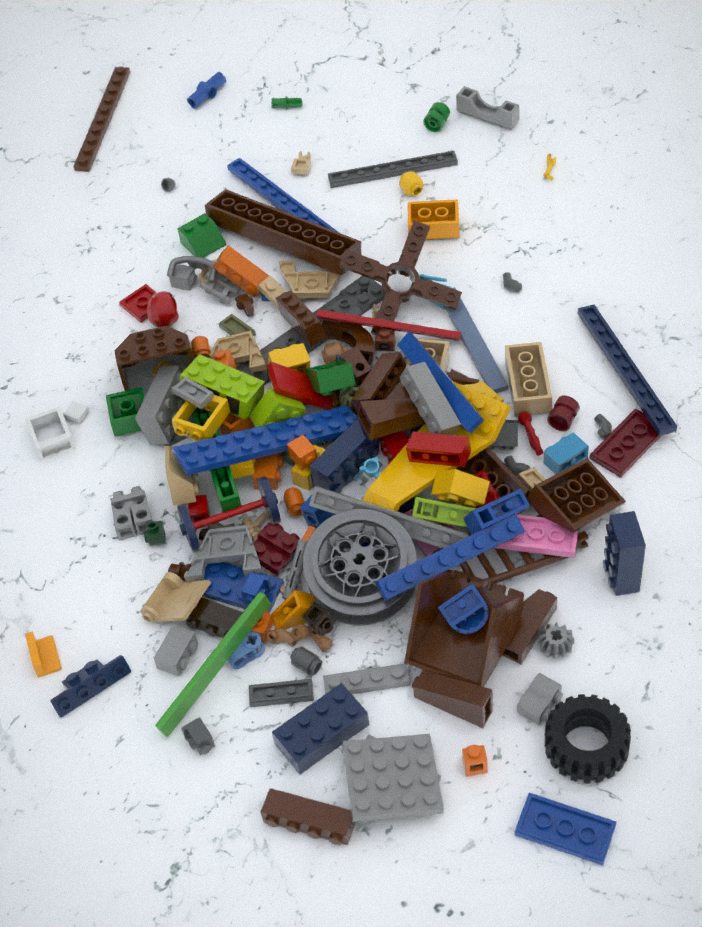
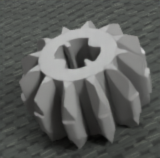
[538,622,574,659]

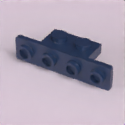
[50,655,131,718]

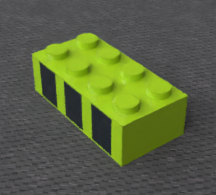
[180,354,265,419]

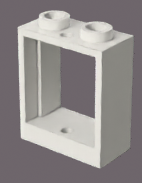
[25,406,76,461]

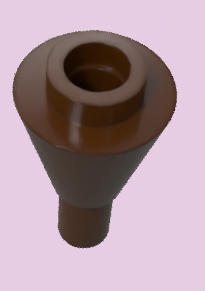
[446,369,479,385]

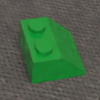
[177,213,226,258]
[306,361,356,396]
[106,387,144,436]

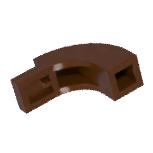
[322,320,374,365]

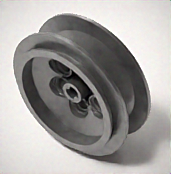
[303,509,417,626]

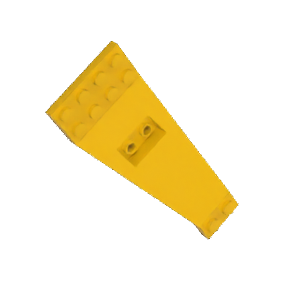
[362,381,512,511]

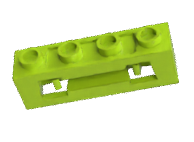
[412,497,476,527]

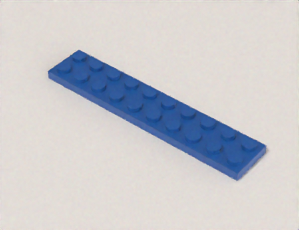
[172,405,358,476]

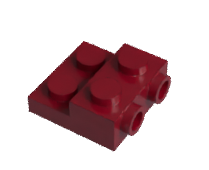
[254,522,300,576]

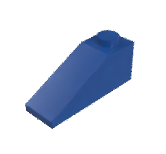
[463,489,530,535]

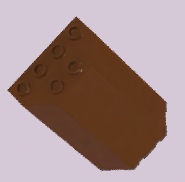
[114,326,194,391]

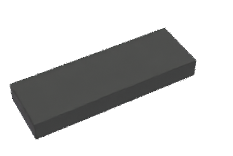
[249,679,314,707]

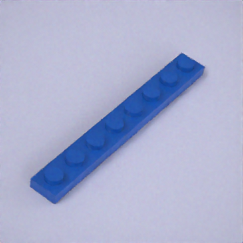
[375,514,526,601]

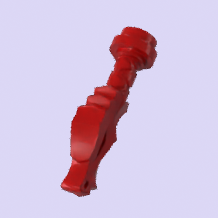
[518,411,543,456]

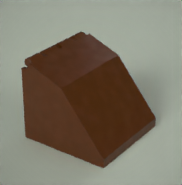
[404,570,525,687]

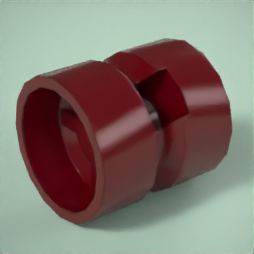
[547,395,580,431]

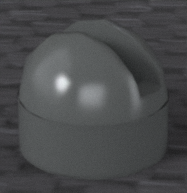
[161,178,175,191]

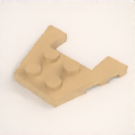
[279,261,341,299]
[210,331,267,373]

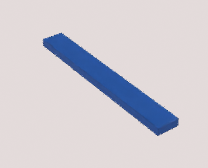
[397,331,484,434]

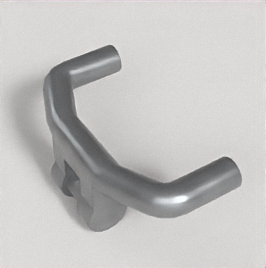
[167,256,218,283]

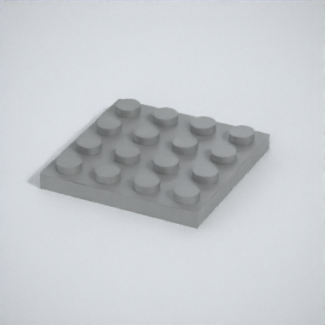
[343,734,444,822]

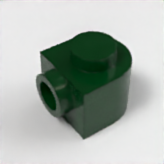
[144,521,166,546]

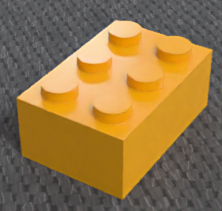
[407,199,460,239]

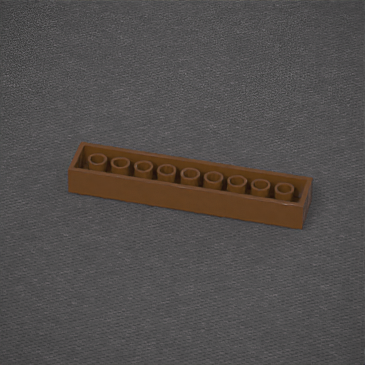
[205,189,362,275]

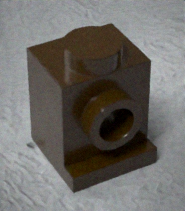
[302,602,336,636]

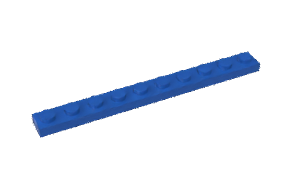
[227,157,340,233]

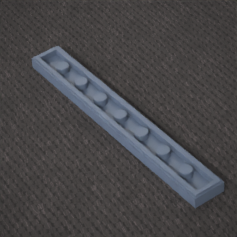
[444,287,508,393]

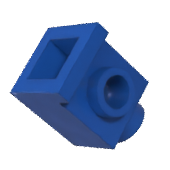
[241,572,272,606]

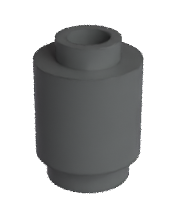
[290,646,323,675]

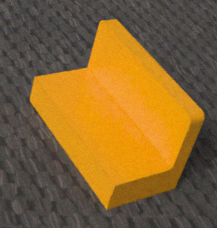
[25,631,62,678]

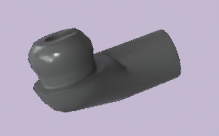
[594,414,612,439]

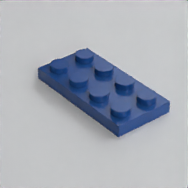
[200,562,284,614]

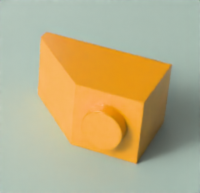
[271,590,317,630]

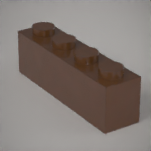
[275,290,326,346]
[351,352,406,413]
[260,788,356,845]

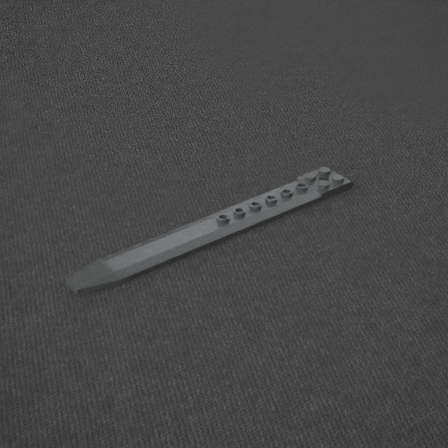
[163,276,385,446]

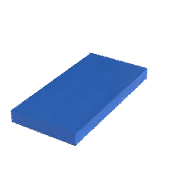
[514,792,617,866]

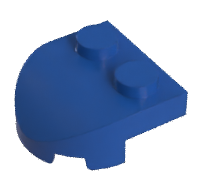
[438,584,489,634]

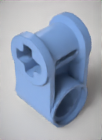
[228,632,265,669]

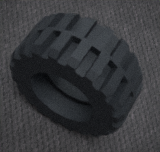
[544,694,631,784]

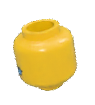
[399,171,423,196]

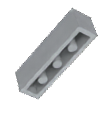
[399,362,461,435]

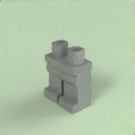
[110,486,153,541]

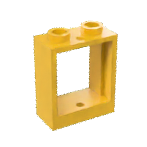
[172,395,230,441]

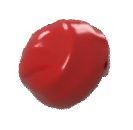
[146,291,179,328]

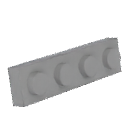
[323,663,410,694]

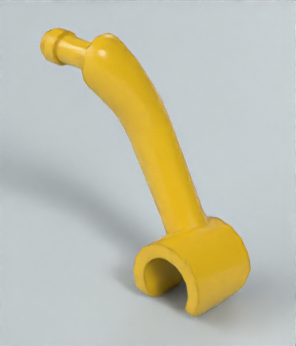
[543,153,556,181]

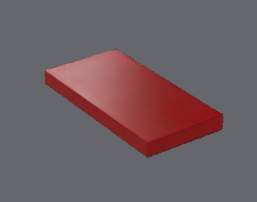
[267,361,335,410]

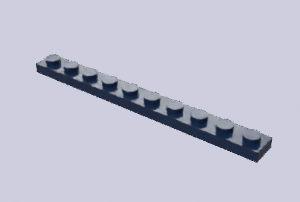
[577,304,677,436]

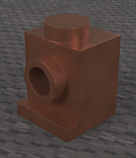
[375,328,396,351]

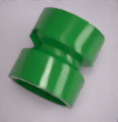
[423,102,450,132]

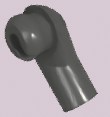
[503,272,522,292]
[504,455,530,475]

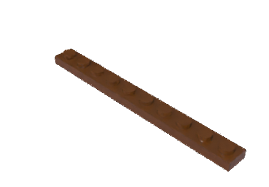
[73,66,131,172]

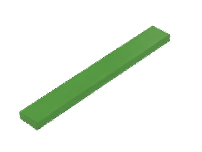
[155,592,271,738]

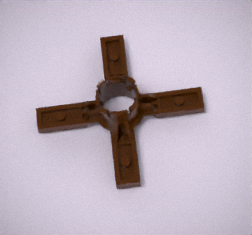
[339,220,462,335]

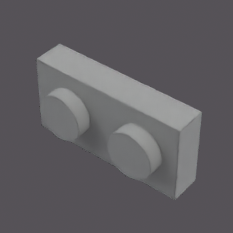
[172,377,214,409]

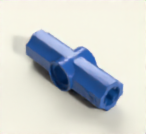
[187,71,226,109]

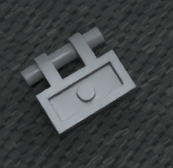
[199,269,241,305]

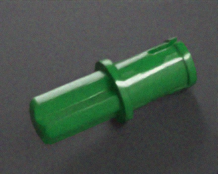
[271,96,303,109]

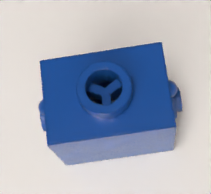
[300,495,336,528]

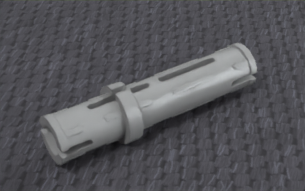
[282,540,308,600]

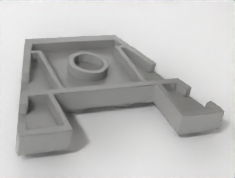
[184,525,263,582]

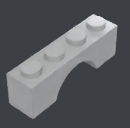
[456,86,520,129]

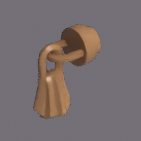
[291,624,332,652]

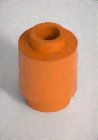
[191,336,211,358]
[283,487,305,517]

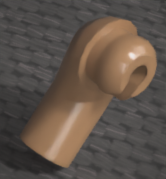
[266,628,298,647]

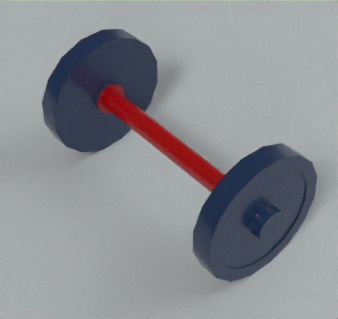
[177,476,281,553]

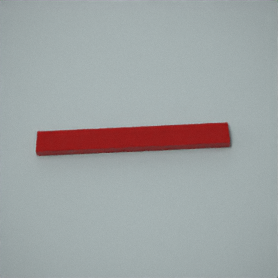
[317,309,461,341]

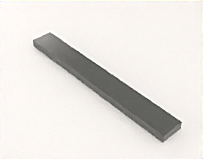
[327,150,458,188]

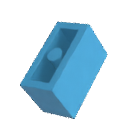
[543,432,589,474]

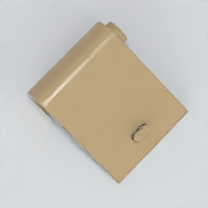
[140,572,211,623]

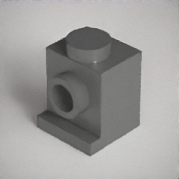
[181,717,215,755]

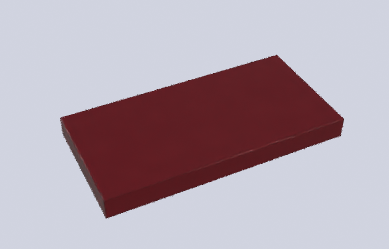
[589,408,661,478]

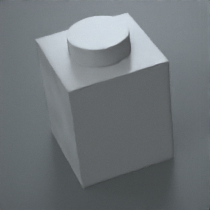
[169,264,197,291]

